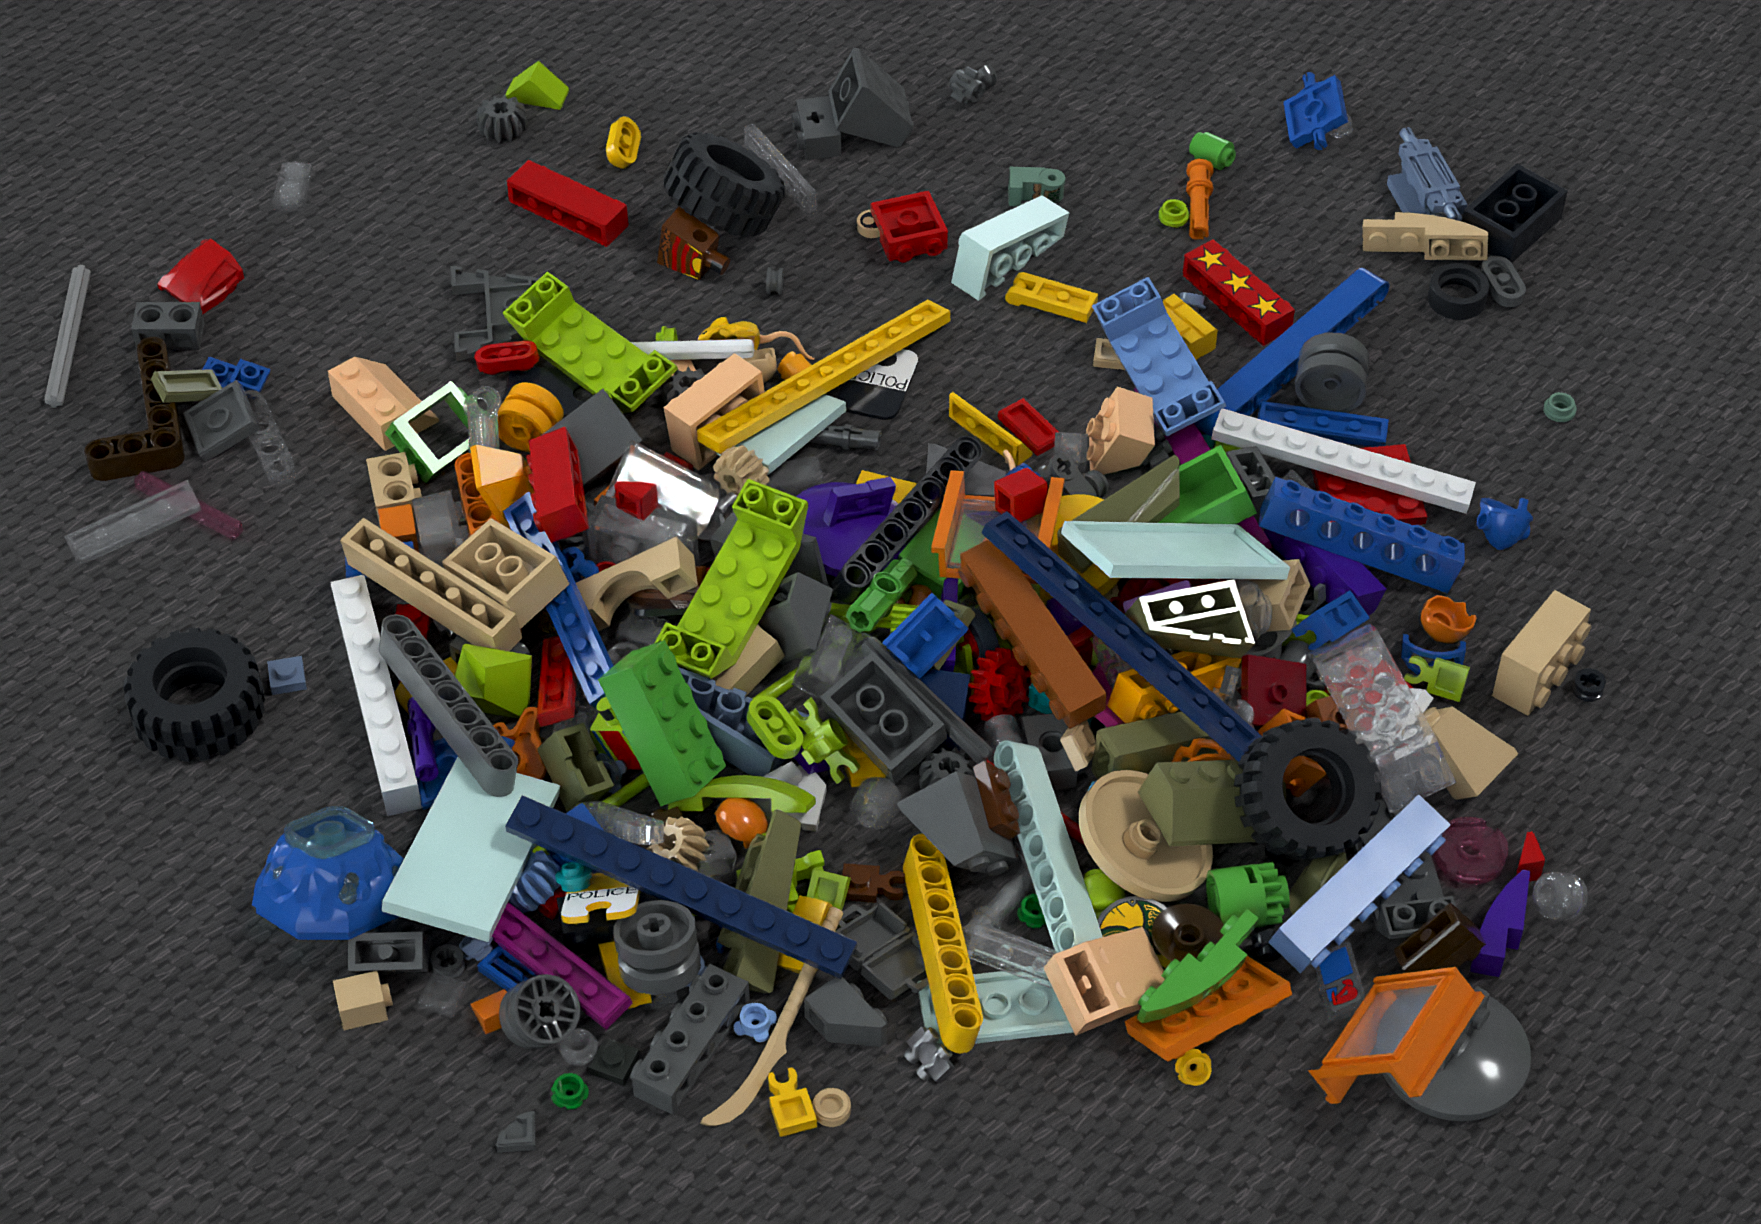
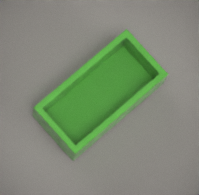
[1158,445,1257,524]
[598,640,726,806]

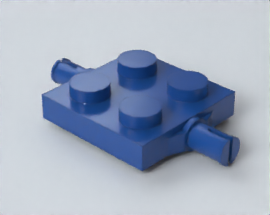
[1283,72,1348,150]

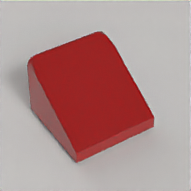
[614,481,658,521]
[1516,831,1545,882]

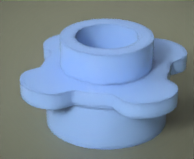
[734,1003,777,1042]

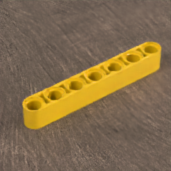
[903,833,983,1054]

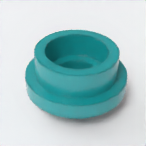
[555,862,593,892]

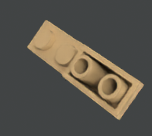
[1363,212,1488,260]

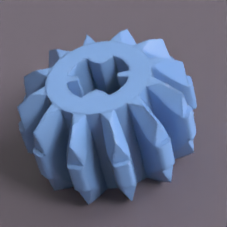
[508,850,561,913]

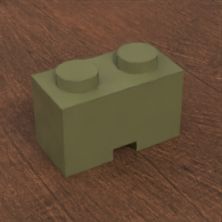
[537,723,614,812]

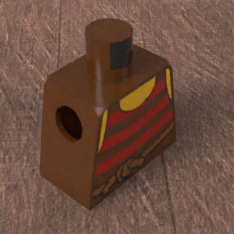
[657,206,730,280]

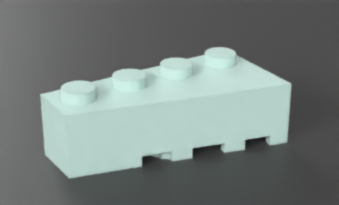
[951,195,1069,301]

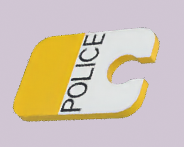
[561,873,641,924]

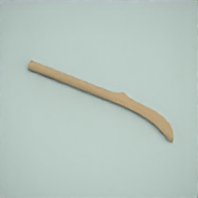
[700,907,843,1126]

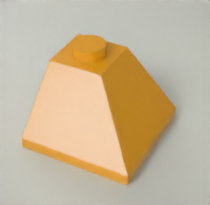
[470,445,534,530]

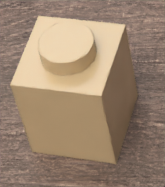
[333,971,393,1030]

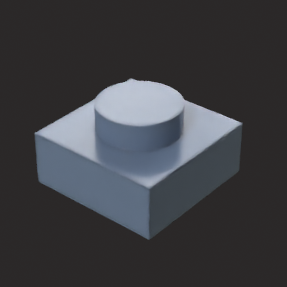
[267,656,307,695]

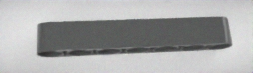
[379,614,518,797]

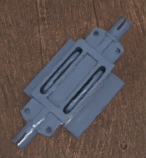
[1387,127,1468,221]

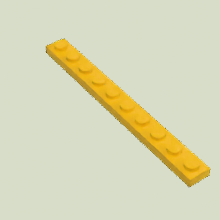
[697,299,950,454]

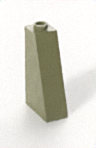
[1091,712,1218,780]

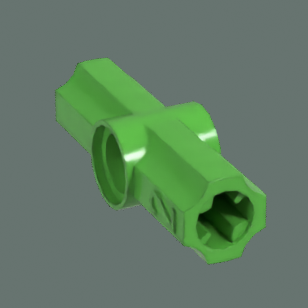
[846,557,918,633]

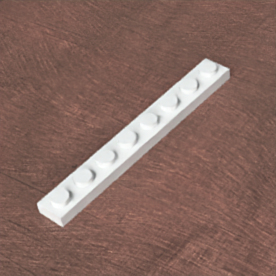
[1211,408,1476,514]

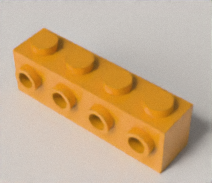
[1107,651,1241,723]

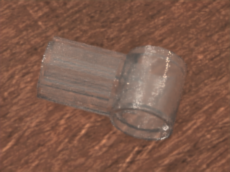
[463,386,501,453]

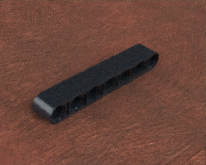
[831,436,983,603]

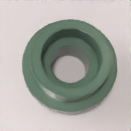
[1543,392,1577,422]

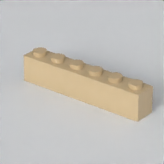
[340,518,522,651]

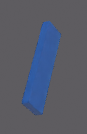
[1257,401,1389,447]

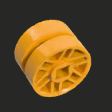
[492,383,564,453]

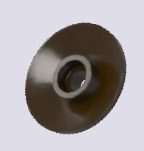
[1152,904,1224,962]

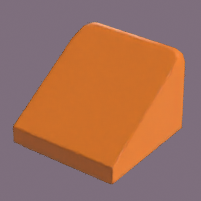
[471,989,507,1034]

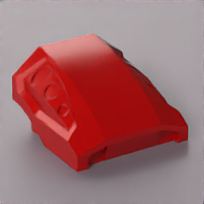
[157,238,244,314]

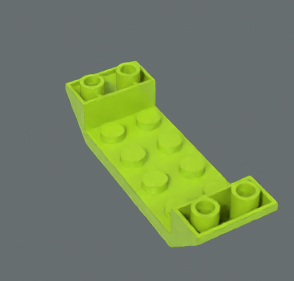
[503,271,678,413]
[654,479,809,679]

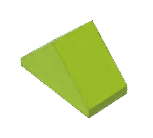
[505,61,569,110]

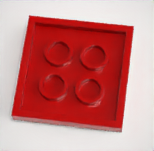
[1311,444,1427,525]

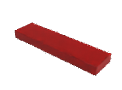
[536,635,577,727]

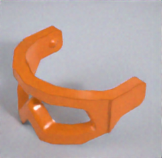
[1172,738,1235,762]

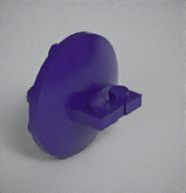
[796,477,918,584]

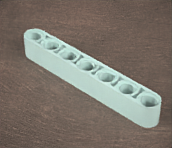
[994,740,1102,953]

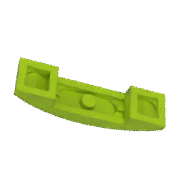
[668,775,816,813]

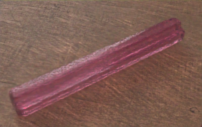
[134,471,243,539]

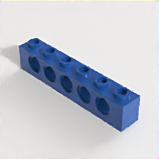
[1259,477,1465,593]

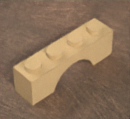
[576,537,698,631]

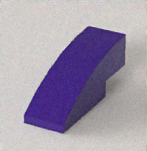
[1470,870,1530,977]

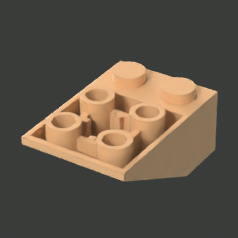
[1044,927,1165,1036]

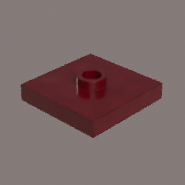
[1241,654,1306,728]

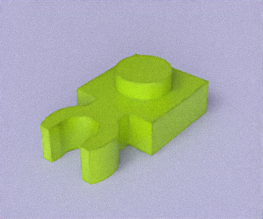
[1404,656,1470,702]

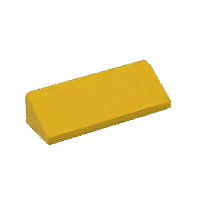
[949,392,1033,466]

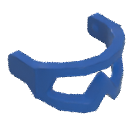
[1401,634,1466,675]

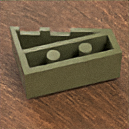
[1126,580,1255,659]

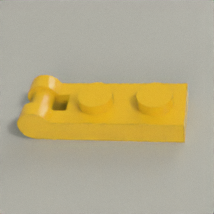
[1005,272,1098,323]

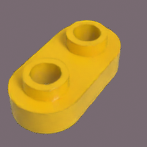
[606,116,641,169]

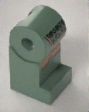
[1008,167,1065,206]

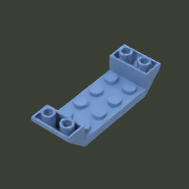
[1092,277,1226,436]

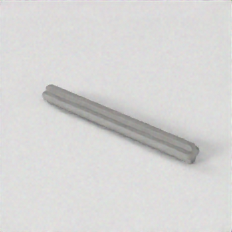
[44,265,91,408]

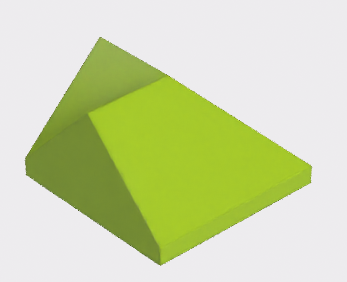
[455,644,532,719]

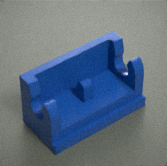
[1291,591,1370,650]
[882,593,969,679]

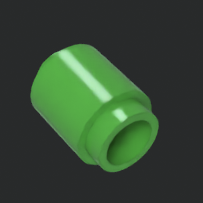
[1189,132,1236,170]

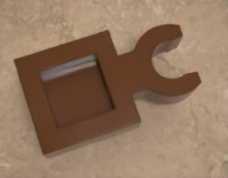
[842,863,905,903]

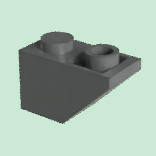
[804,977,888,1047]

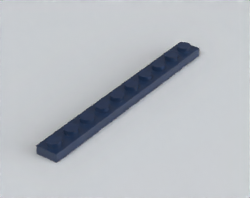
[981,511,1263,762]
[505,795,857,979]

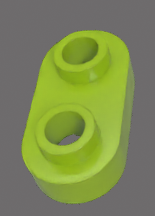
[746,695,803,759]

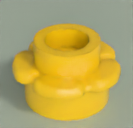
[1175,1049,1212,1086]

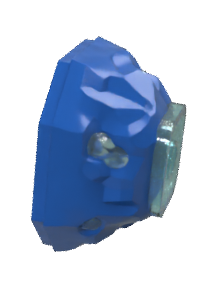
[252,806,404,940]

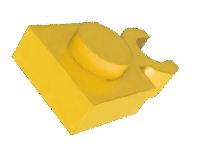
[768,1067,817,1137]

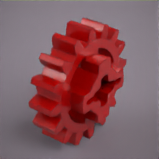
[968,648,1031,725]

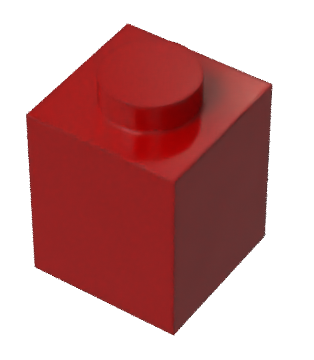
[994,467,1049,522]

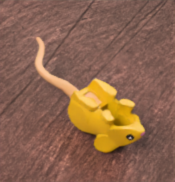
[697,317,814,360]

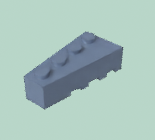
[678,667,809,777]

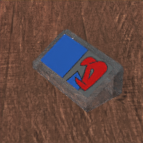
[1313,942,1366,1022]

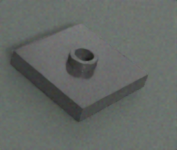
[182,380,260,461]

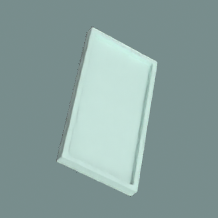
[1061,521,1290,580]
[382,757,560,942]

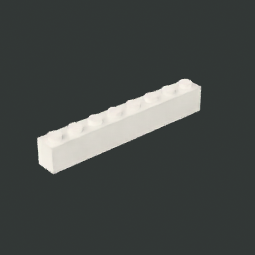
[330,575,422,816]

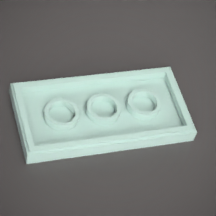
[716,394,846,475]
[917,966,1073,1045]

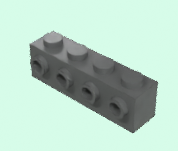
[630,964,750,1115]

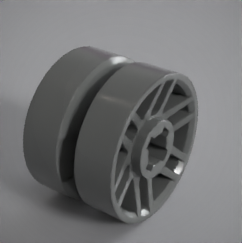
[499,974,580,1049]

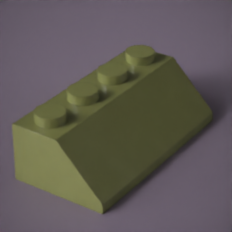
[1138,760,1286,847]

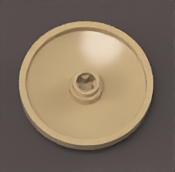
[1079,770,1213,902]

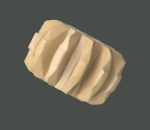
[712,445,770,496]
[647,817,710,872]

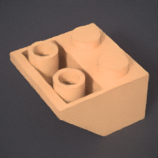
[1086,386,1155,475]

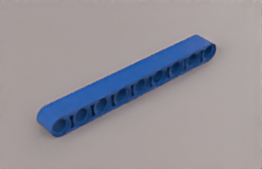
[1194,267,1390,436]

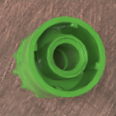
[1206,862,1290,928]

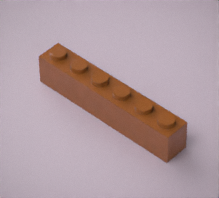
[958,539,1106,729]

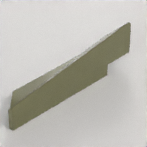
[1057,455,1180,574]
[717,809,801,993]

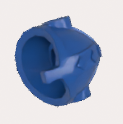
[1477,498,1533,550]

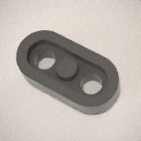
[1481,256,1526,307]

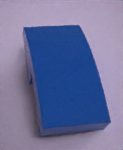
[202,357,271,396]

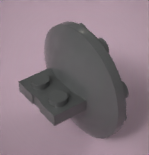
[1377,986,1531,1121]

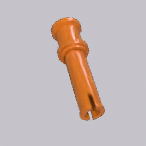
[1186,159,1214,239]

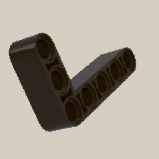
[84,337,185,481]

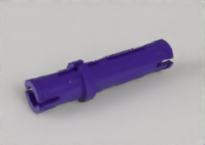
[407,697,438,781]

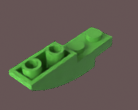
[1137,909,1259,1023]

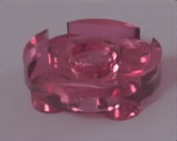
[1434,817,1508,884]

